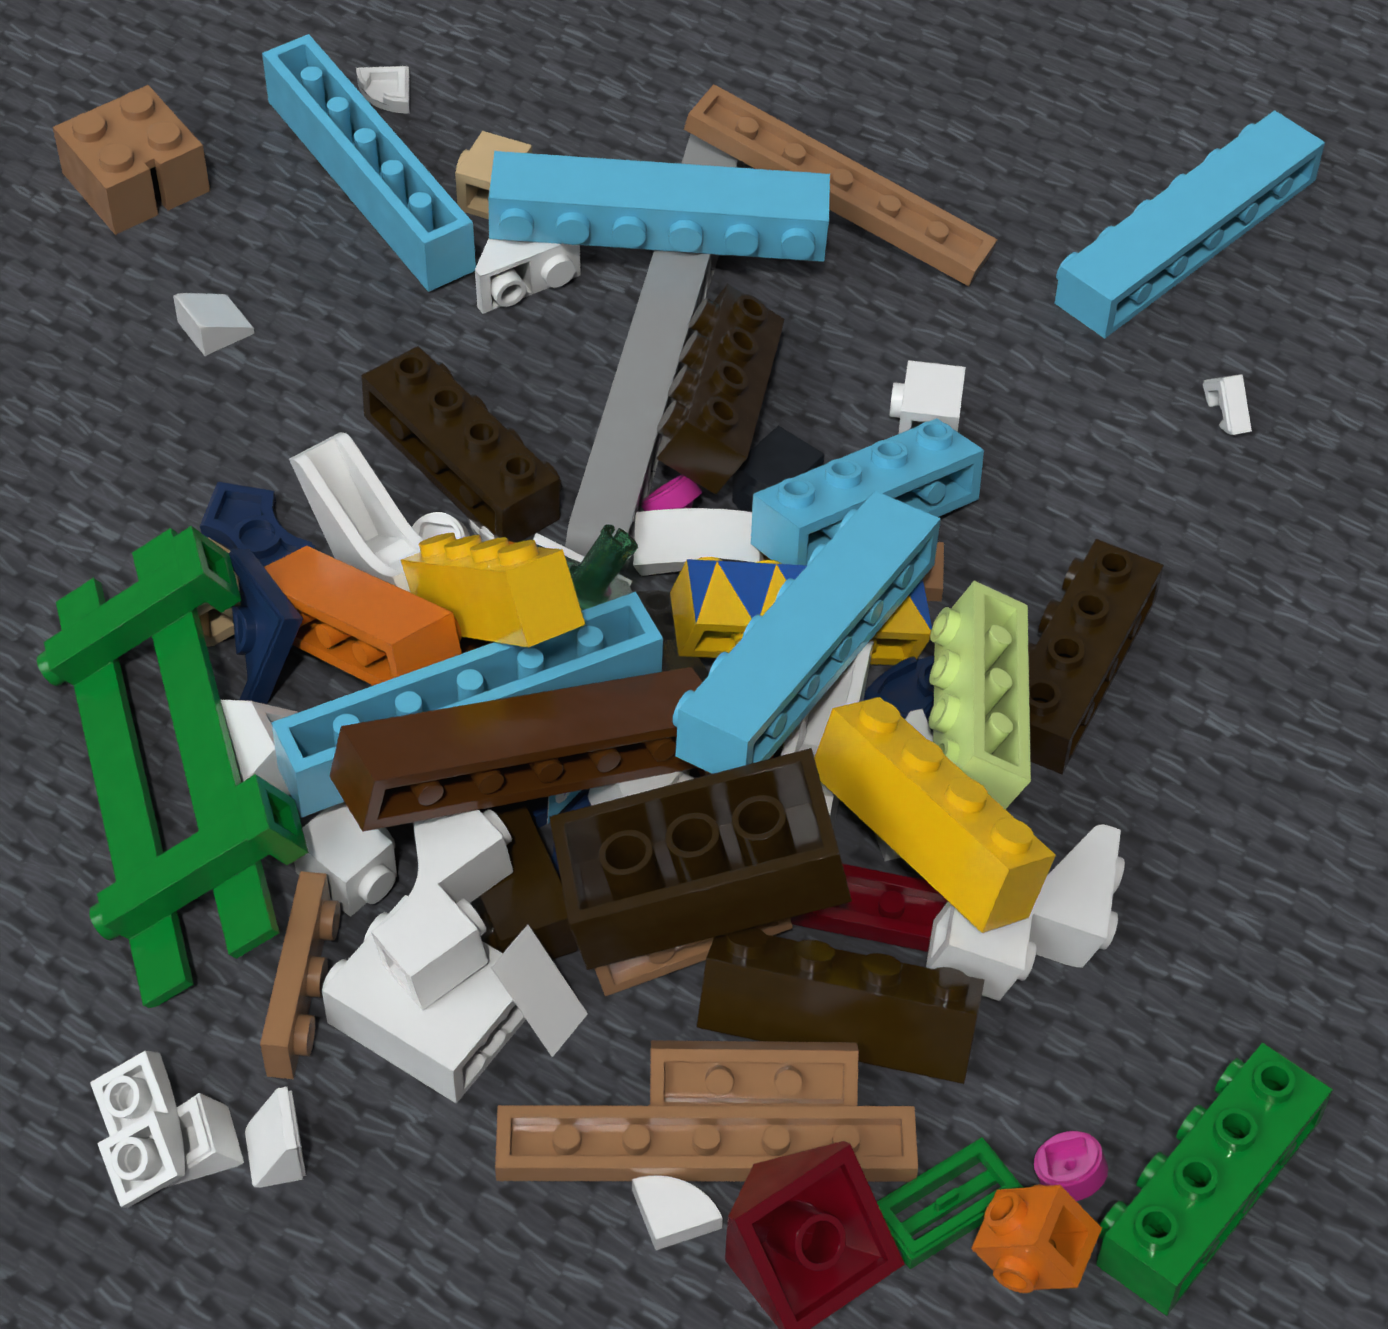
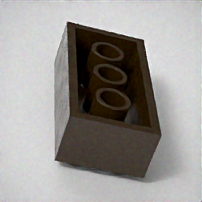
[549,748,852,970]

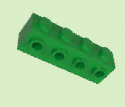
[1096,1042,1333,1316]

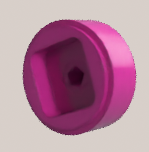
[641,475,702,511]
[1034,1131,1108,1201]

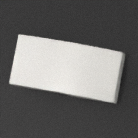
[633,508,763,576]
[90,1051,185,1208]

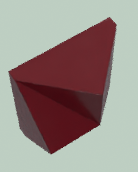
[725,1141,905,1329]

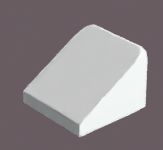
[173,293,254,356]
[245,1087,306,1188]
[164,1093,244,1188]

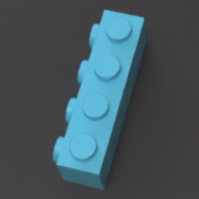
[751,418,984,565]

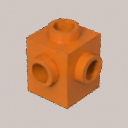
[971,1185,1102,1293]

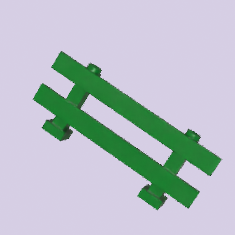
[37,526,309,1008]

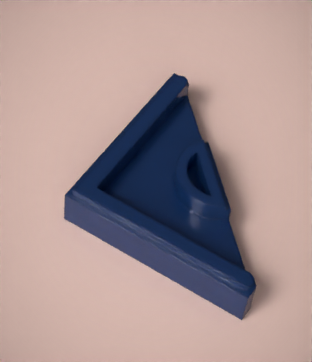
[229,549,303,705]

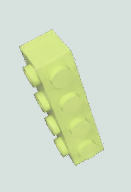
[929,581,1031,810]

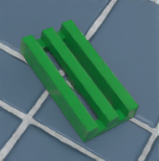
[877,1137,1023,1269]

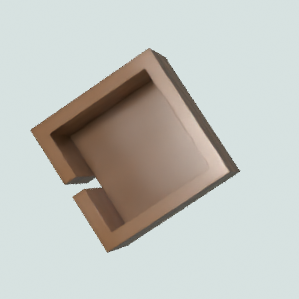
[53,85,210,235]

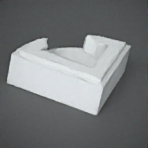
[356,66,410,113]
[1202,374,1252,435]
[632,1175,723,1250]

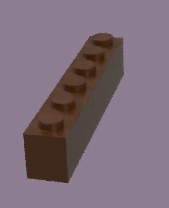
[329,667,702,832]

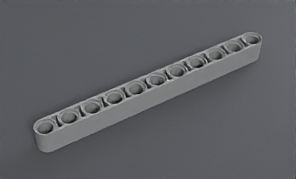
[565,134,746,571]

